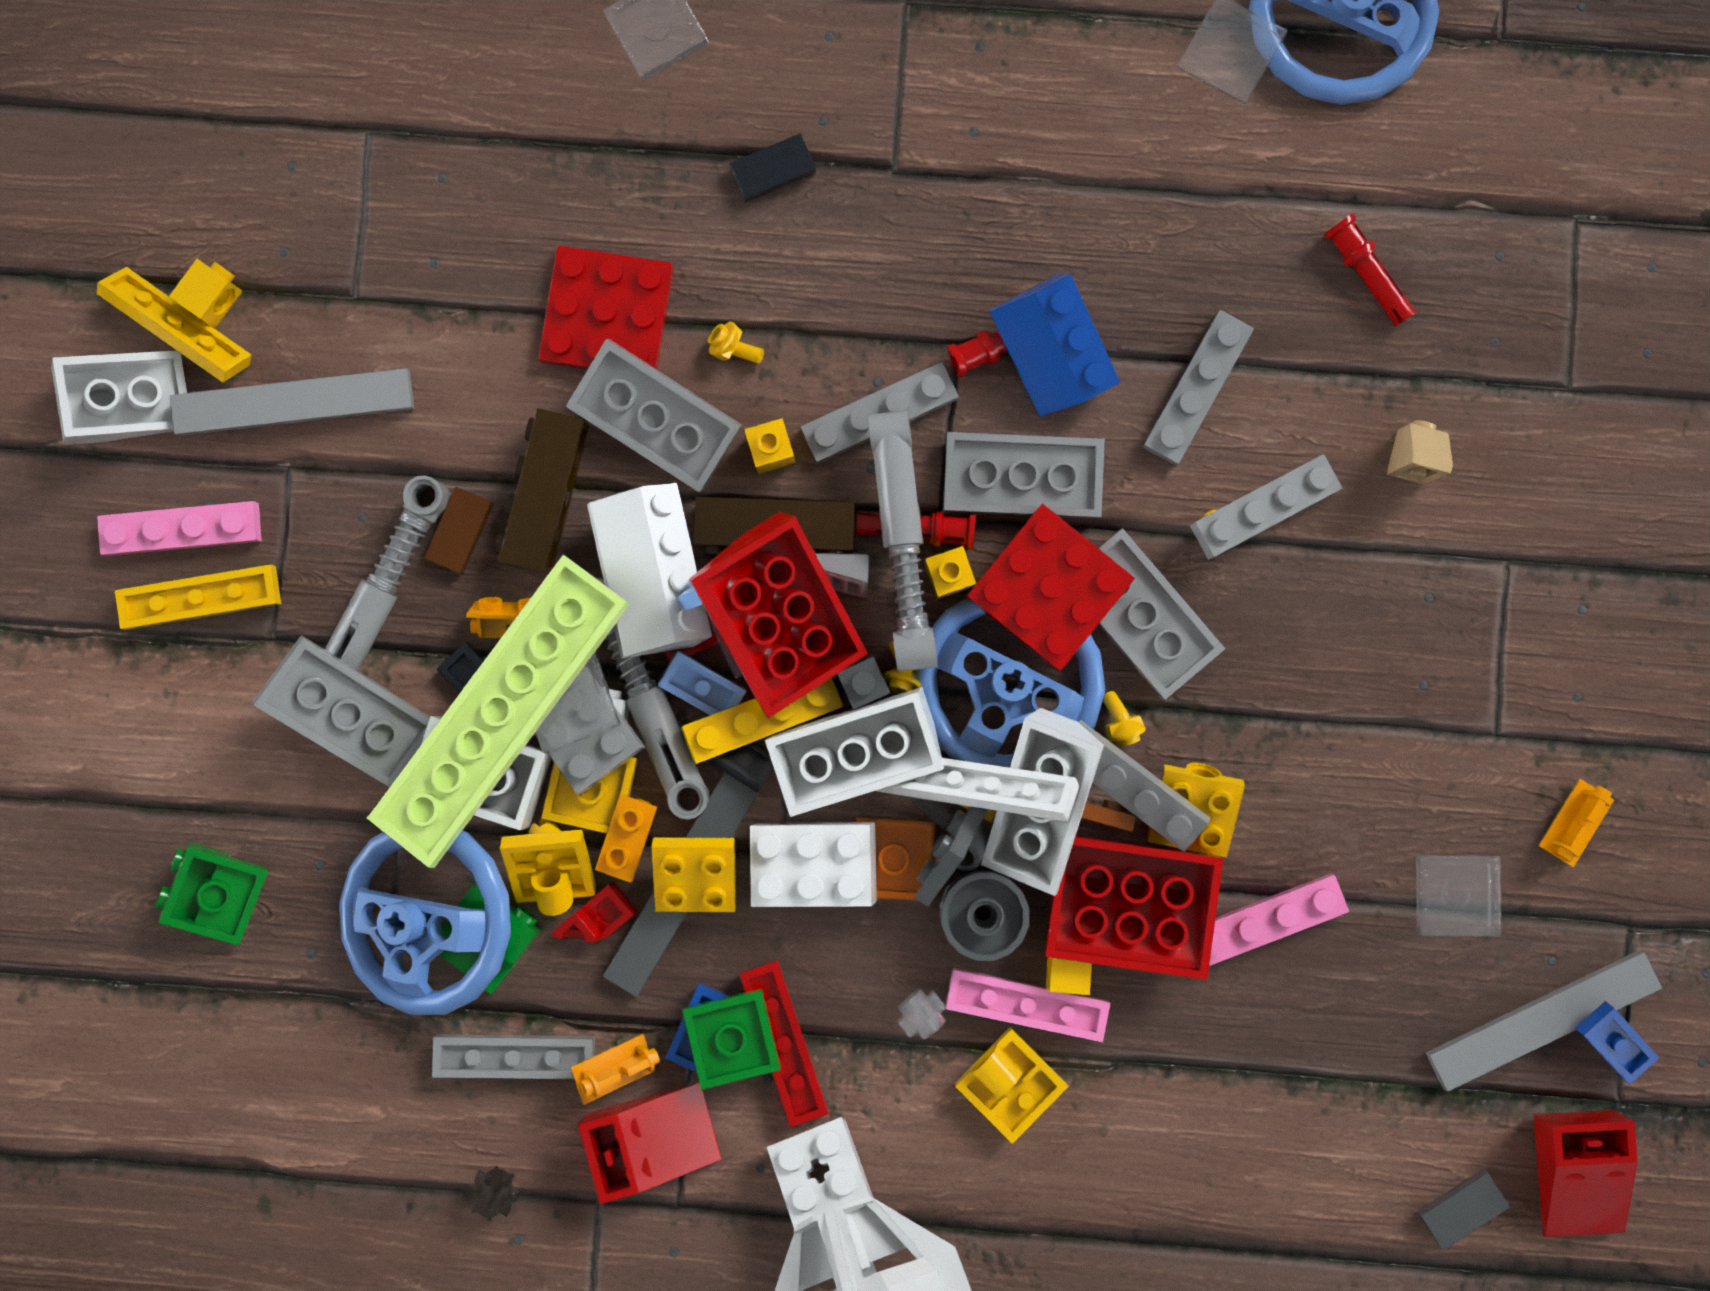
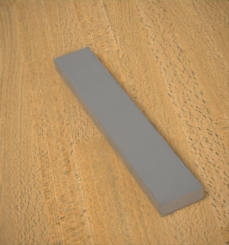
[170,368,415,436]
[1425,950,1662,1092]

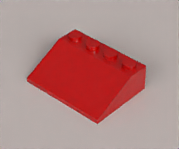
[689,512,868,718]
[1045,835,1223,980]

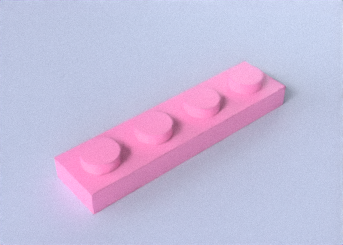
[97,501,262,556]
[1209,873,1349,966]
[945,968,1111,1042]

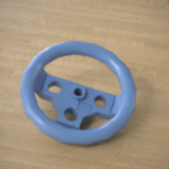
[1248,0,1440,105]
[914,598,1106,768]
[339,831,511,1015]

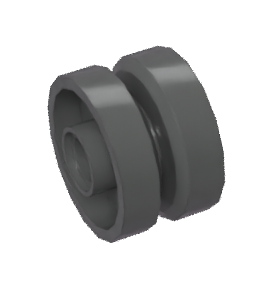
[939,868,1029,961]

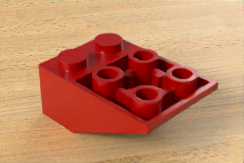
[578,1081,722,1204]
[1533,1110,1638,1237]

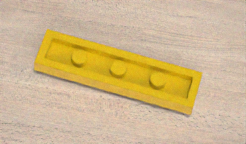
[97,267,252,383]
[115,565,281,630]
[680,678,843,764]

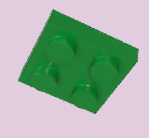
[682,988,781,1090]

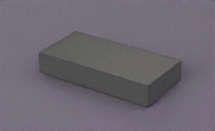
[1417,1169,1510,1250]

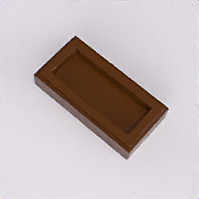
[424,486,494,575]

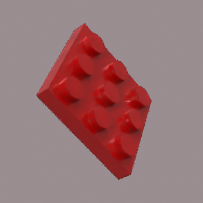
[538,245,674,370]
[966,503,1135,672]

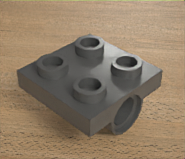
[914,806,990,906]

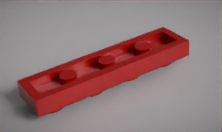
[739,959,829,1127]

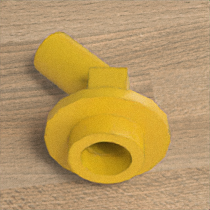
[708,322,764,364]
[883,641,921,694]
[1102,691,1146,746]

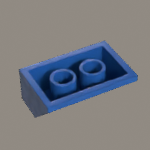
[989,274,1121,417]

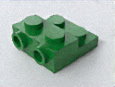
[154,841,268,946]
[439,883,542,995]

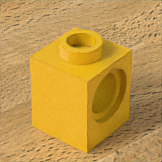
[169,259,243,328]
[744,418,796,474]
[924,546,976,600]
[1045,957,1092,995]

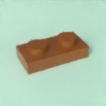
[1081,795,1136,832]

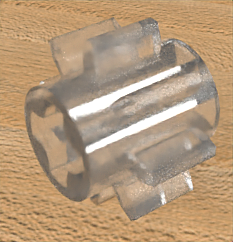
[898,988,946,1039]

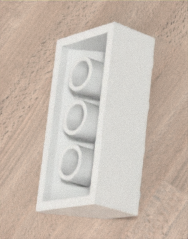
[587,483,712,658]
[765,687,944,817]
[981,708,1104,896]

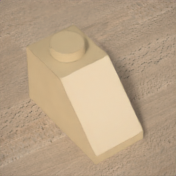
[1386,420,1453,485]

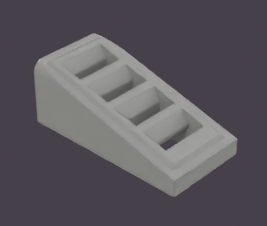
[815,553,869,598]

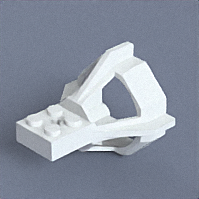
[767,1117,972,1291]

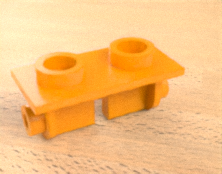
[466,597,531,638]
[1538,779,1614,867]
[595,794,657,883]
[571,1034,660,1105]

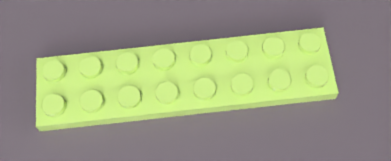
[367,555,630,868]

